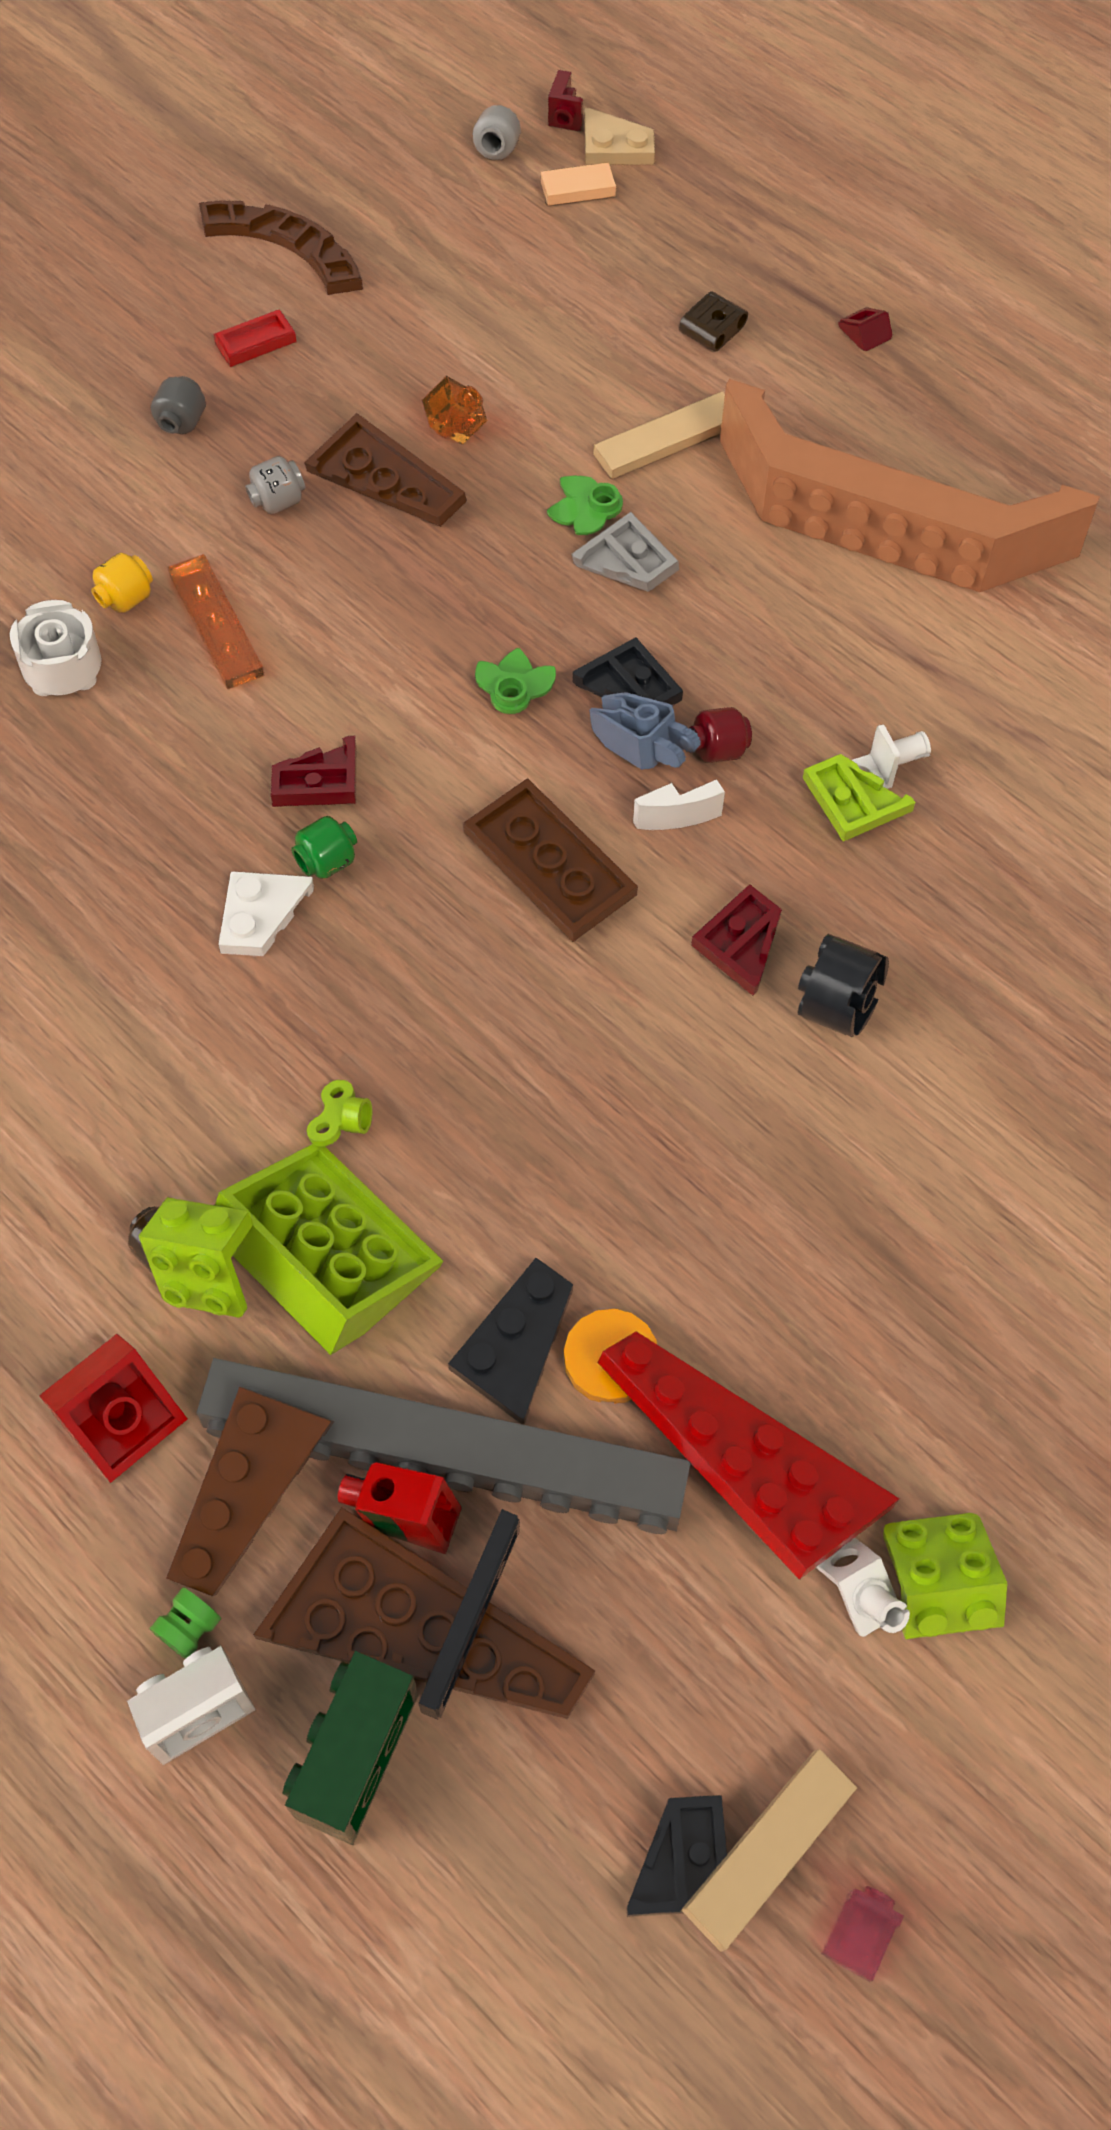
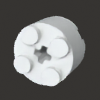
[10,600,101,696]

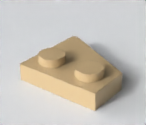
[584,108,655,165]

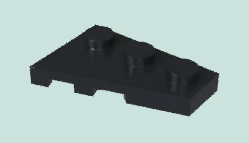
[448,1258,573,1425]

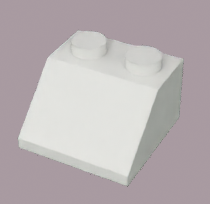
[127,1646,256,1765]

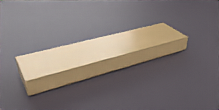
[593,391,725,479]
[681,1749,857,1952]

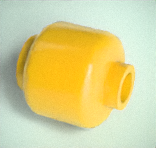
[91,553,153,613]

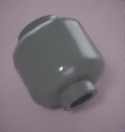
[150,376,206,434]

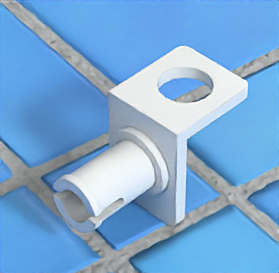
[852,724,931,789]
[817,1538,910,1637]

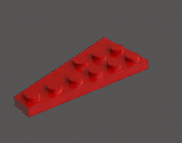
[597,1331,900,1580]

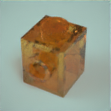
[422,375,488,445]

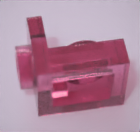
[821,1886,904,1982]

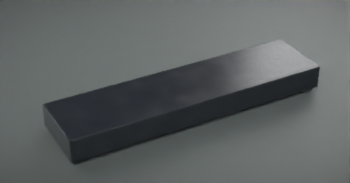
[418,1509,520,1720]

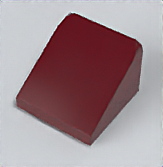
[838,307,893,351]

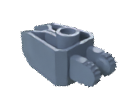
[589,692,701,770]

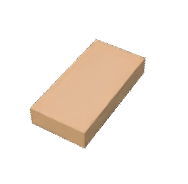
[541,163,616,206]

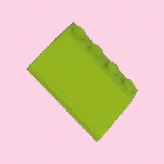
[215,1144,443,1355]

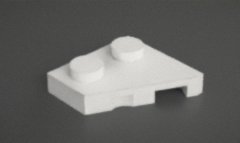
[218,872,314,956]

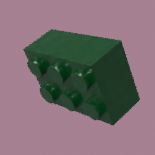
[282,1651,419,1846]

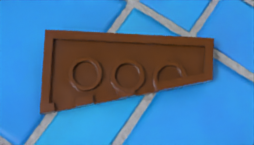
[304,413,467,527]
[166,1387,335,1596]

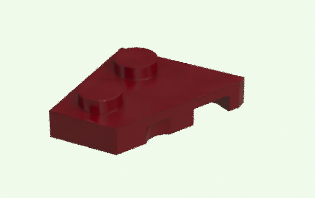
[271,735,357,807]
[691,884,782,996]

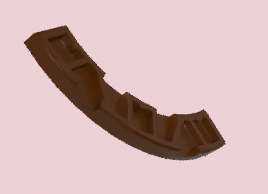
[199,201,363,295]

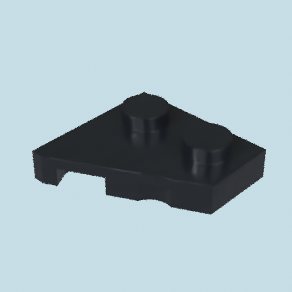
[626,1795,727,1917]

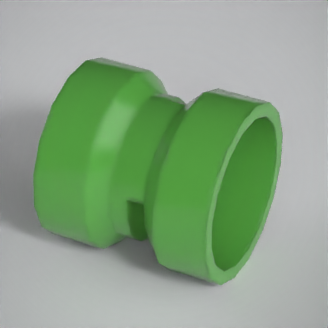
[149,1587,222,1659]

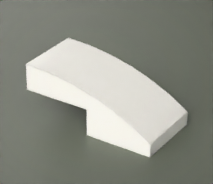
[633,780,725,830]

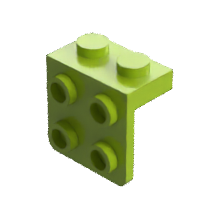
[139,1197,253,1318]
[883,1513,1007,1639]

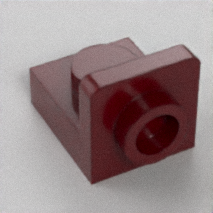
[548,70,583,131]

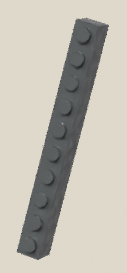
[196,1358,691,1534]

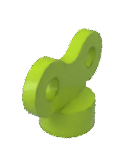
[306,1080,372,1147]

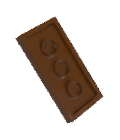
[463,778,638,942]

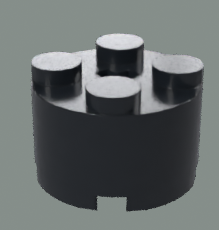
[797,934,889,1037]

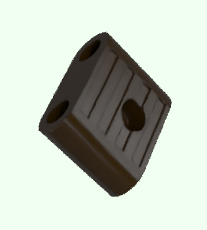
[679,291,748,352]

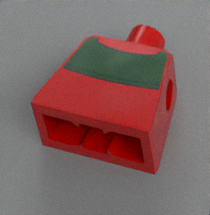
[338,1462,462,1554]

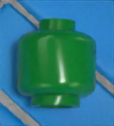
[291,816,357,879]

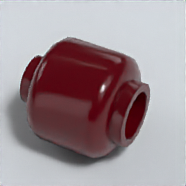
[689,707,752,763]

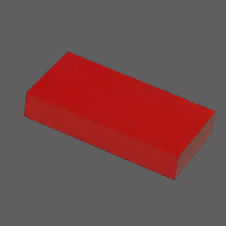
[214,309,297,367]

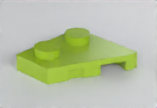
[803,754,916,842]

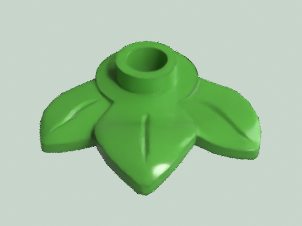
[547,476,623,535]
[475,648,556,714]

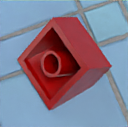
[39,1334,188,1483]

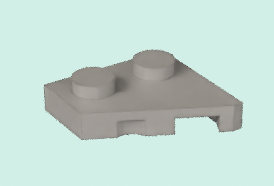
[572,512,679,592]

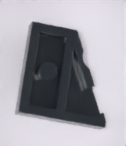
[572,637,683,706]

